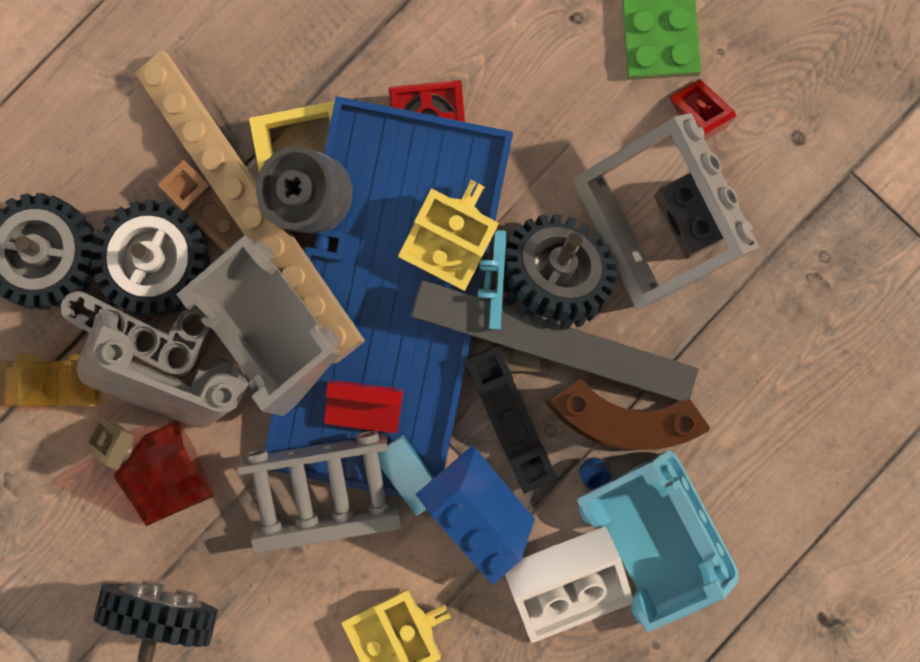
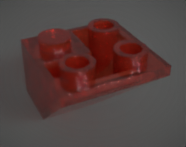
[114,420,214,526]

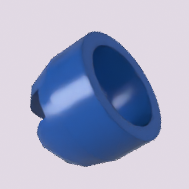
[579,457,612,490]

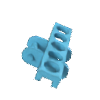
[478,230,506,330]

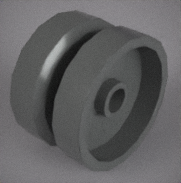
[256,146,353,234]

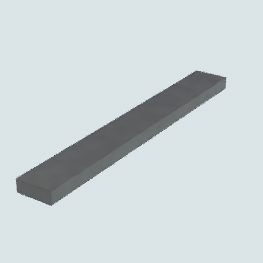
[410,280,699,402]

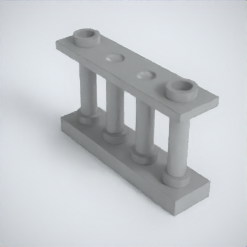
[237,431,401,553]

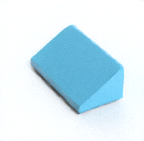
[378,434,434,516]

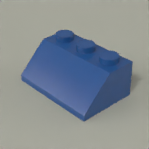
[415,445,535,585]

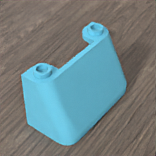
[577,450,739,633]

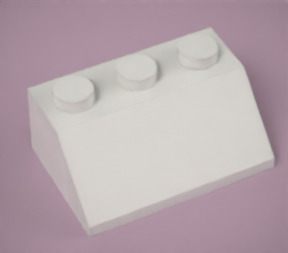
[505,526,633,644]

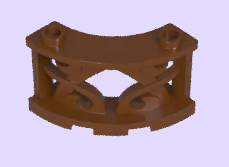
[546,379,710,450]

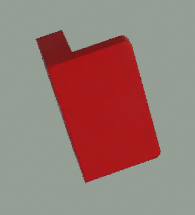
[324,379,403,433]

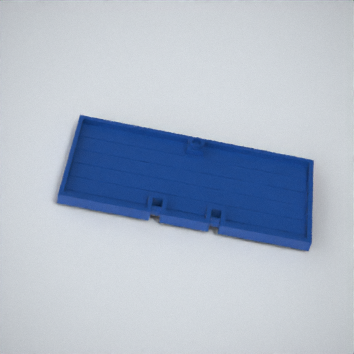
[265,96,513,498]

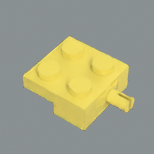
[398,180,499,291]
[341,588,451,662]

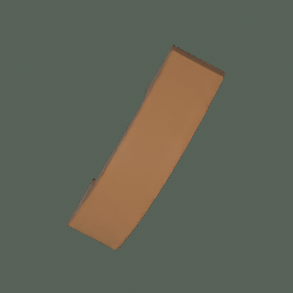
[157,159,245,252]

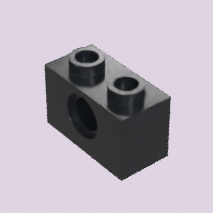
[654,173,724,259]

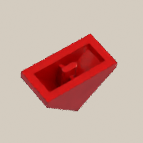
[669,79,736,140]

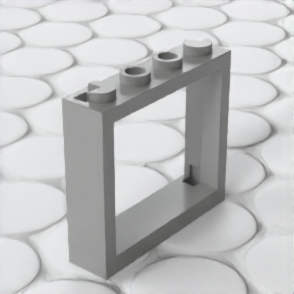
[572,113,760,310]

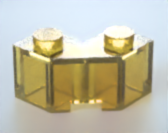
[0,353,104,407]

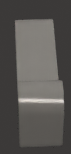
[60,291,214,376]

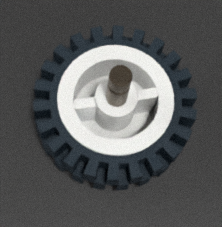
[90,200,210,316]

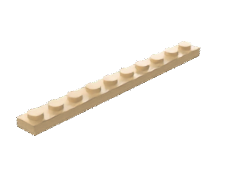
[135,50,365,363]

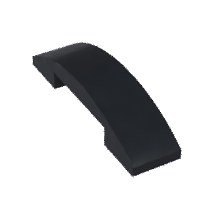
[465,345,557,494]

